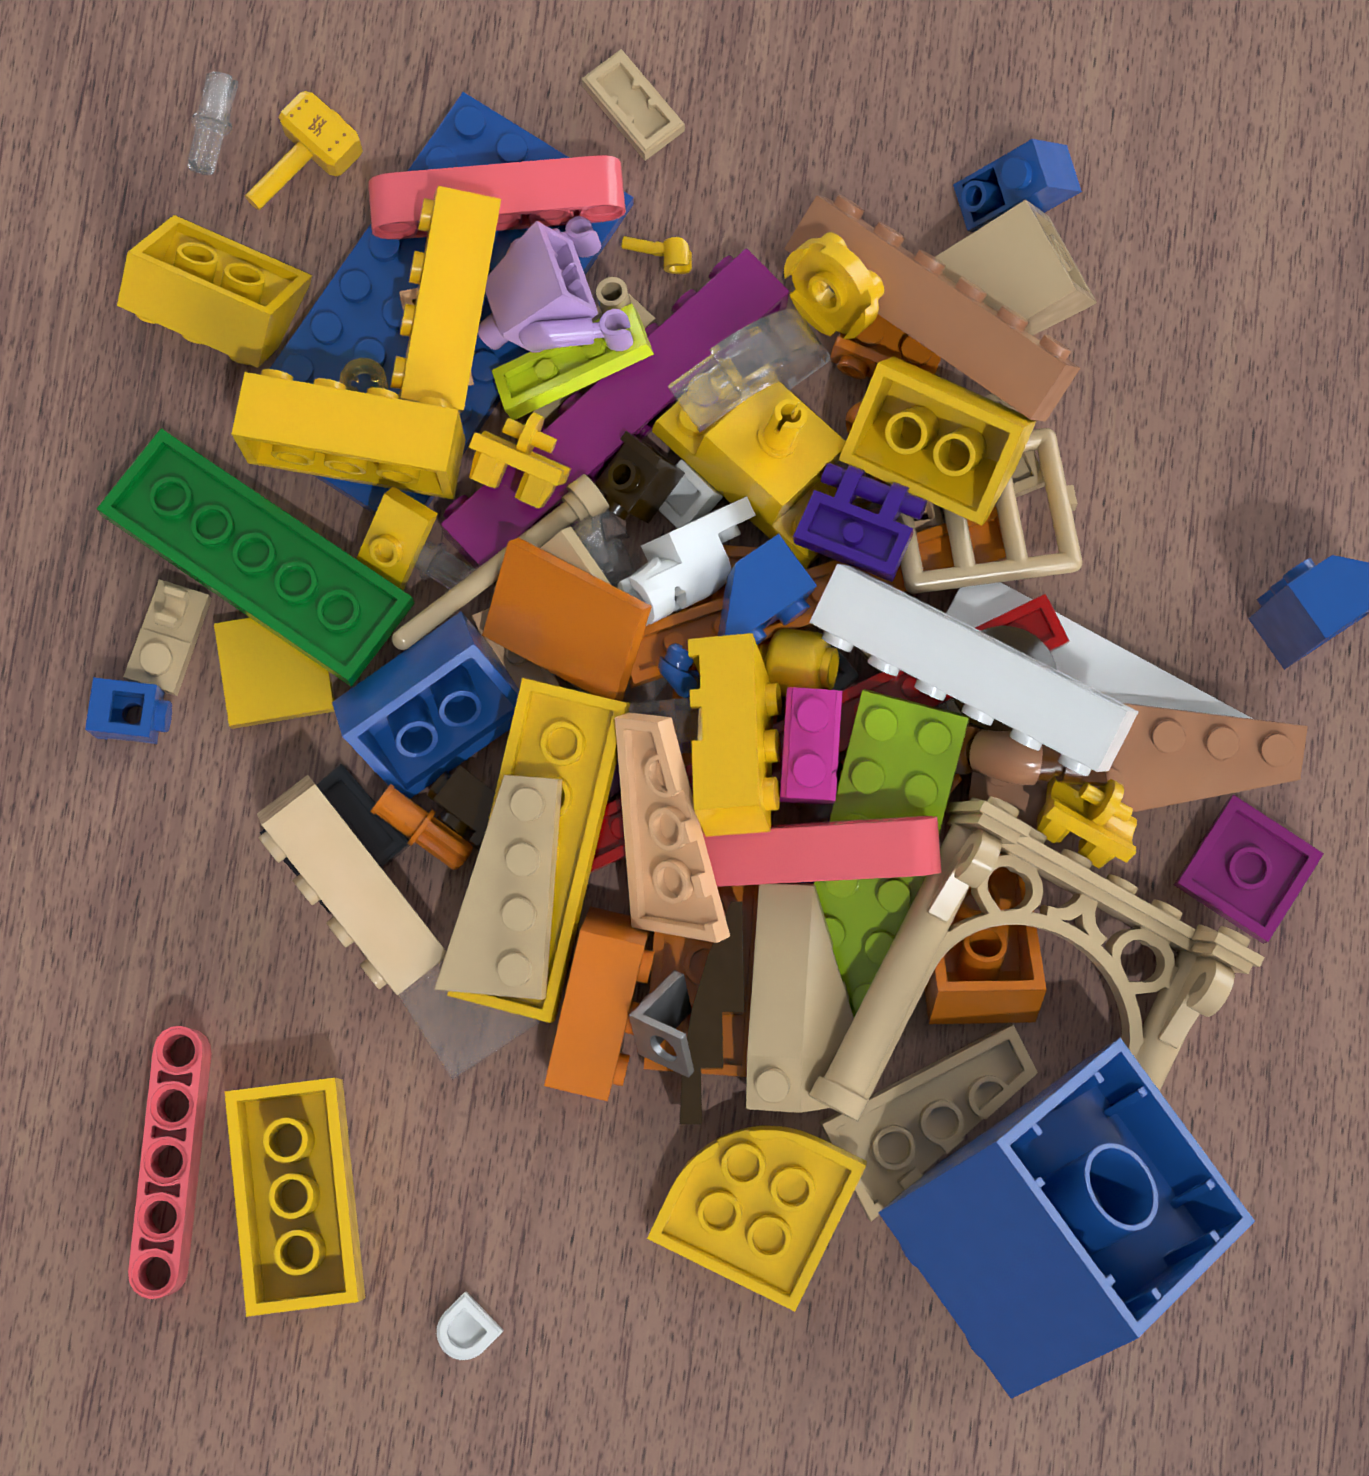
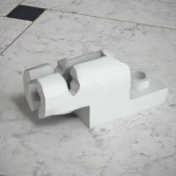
[618,496,756,626]

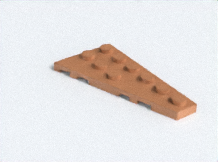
[968,703,1308,830]

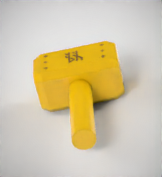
[245,91,363,211]

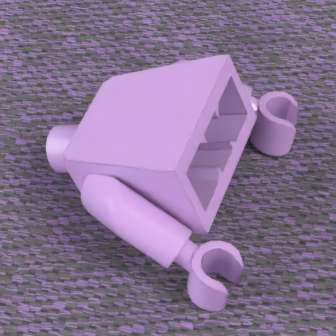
[478,216,633,353]

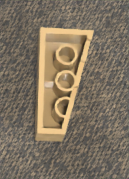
[257,775,447,995]

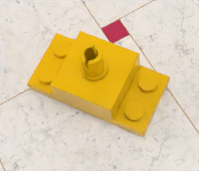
[652,361,872,570]

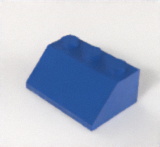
[1248,555,1369,670]
[332,611,519,799]

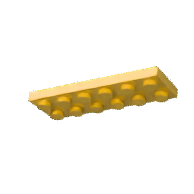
[447,678,630,1023]

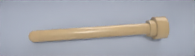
[392,474,609,650]

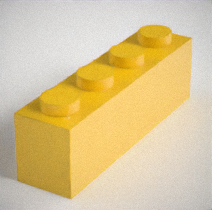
[390,186,501,414]

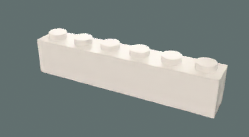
[809,564,1138,776]
[946,582,1253,719]

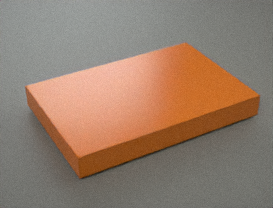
[482,537,652,701]

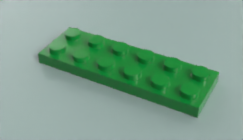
[96,428,415,687]

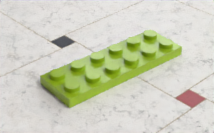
[814,689,970,1017]

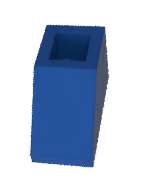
[953,139,1082,232]
[718,534,817,645]

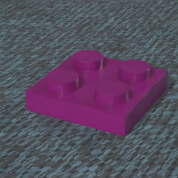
[1173,795,1324,944]

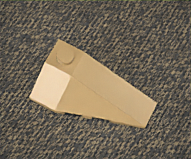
[746,883,854,1113]

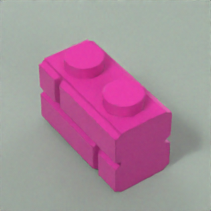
[780,687,842,805]

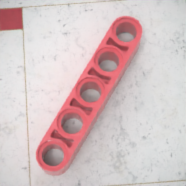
[368,155,626,240]
[702,816,942,887]
[128,1026,212,1299]

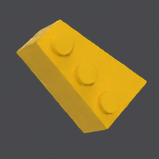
[688,633,782,837]

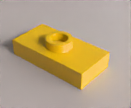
[356,486,438,591]

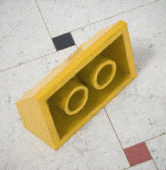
[117,215,312,368]
[839,357,1037,526]

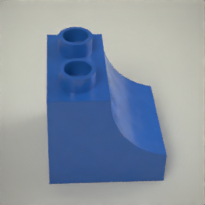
[878,1038,1255,1399]

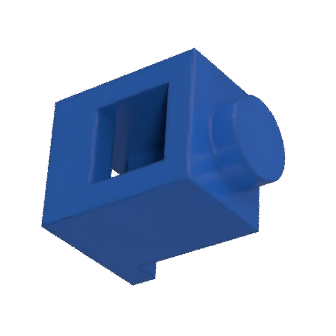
[85,677,172,744]

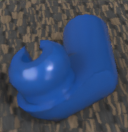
[658,643,700,698]

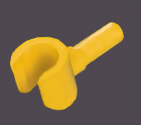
[621,236,692,274]

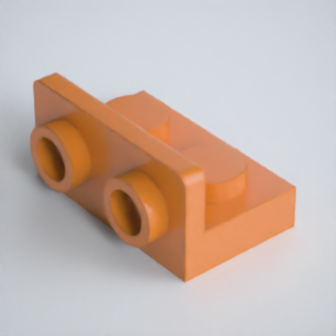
[829,314,942,379]

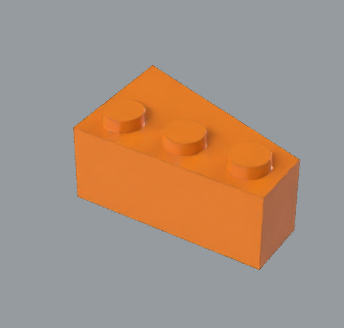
[544,906,655,1102]

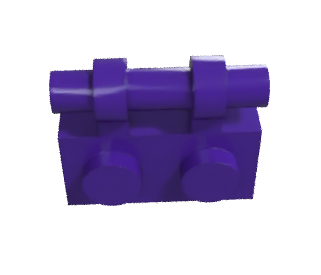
[793,463,927,582]

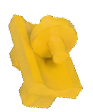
[469,412,572,508]
[1036,776,1137,869]

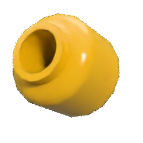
[759,628,839,697]

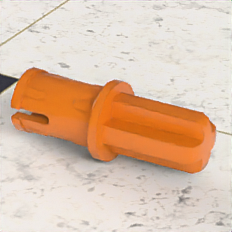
[370,784,473,870]

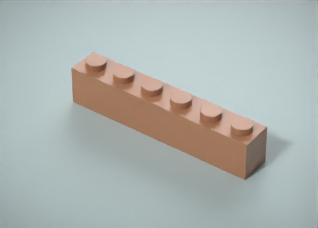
[784,194,1080,422]

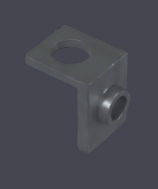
[629,970,694,1077]

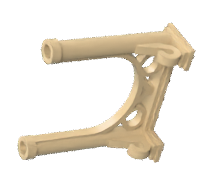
[809,796,1265,1121]

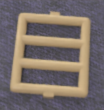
[885,428,1083,594]

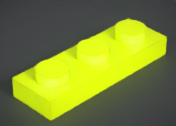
[491,304,654,420]

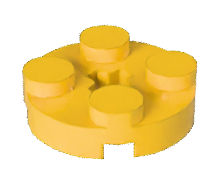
[784,232,884,339]

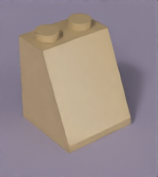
[935,200,1097,335]

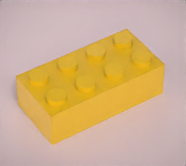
[231,369,466,500]
[224,1078,365,1317]

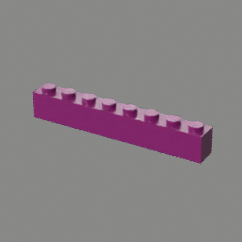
[440,248,789,569]

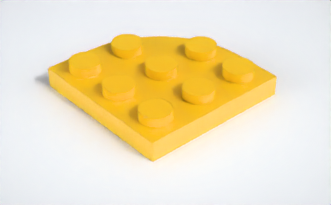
[647,1126,867,1312]

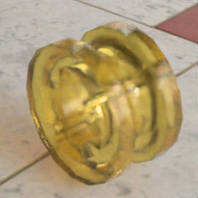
[339,358,389,392]

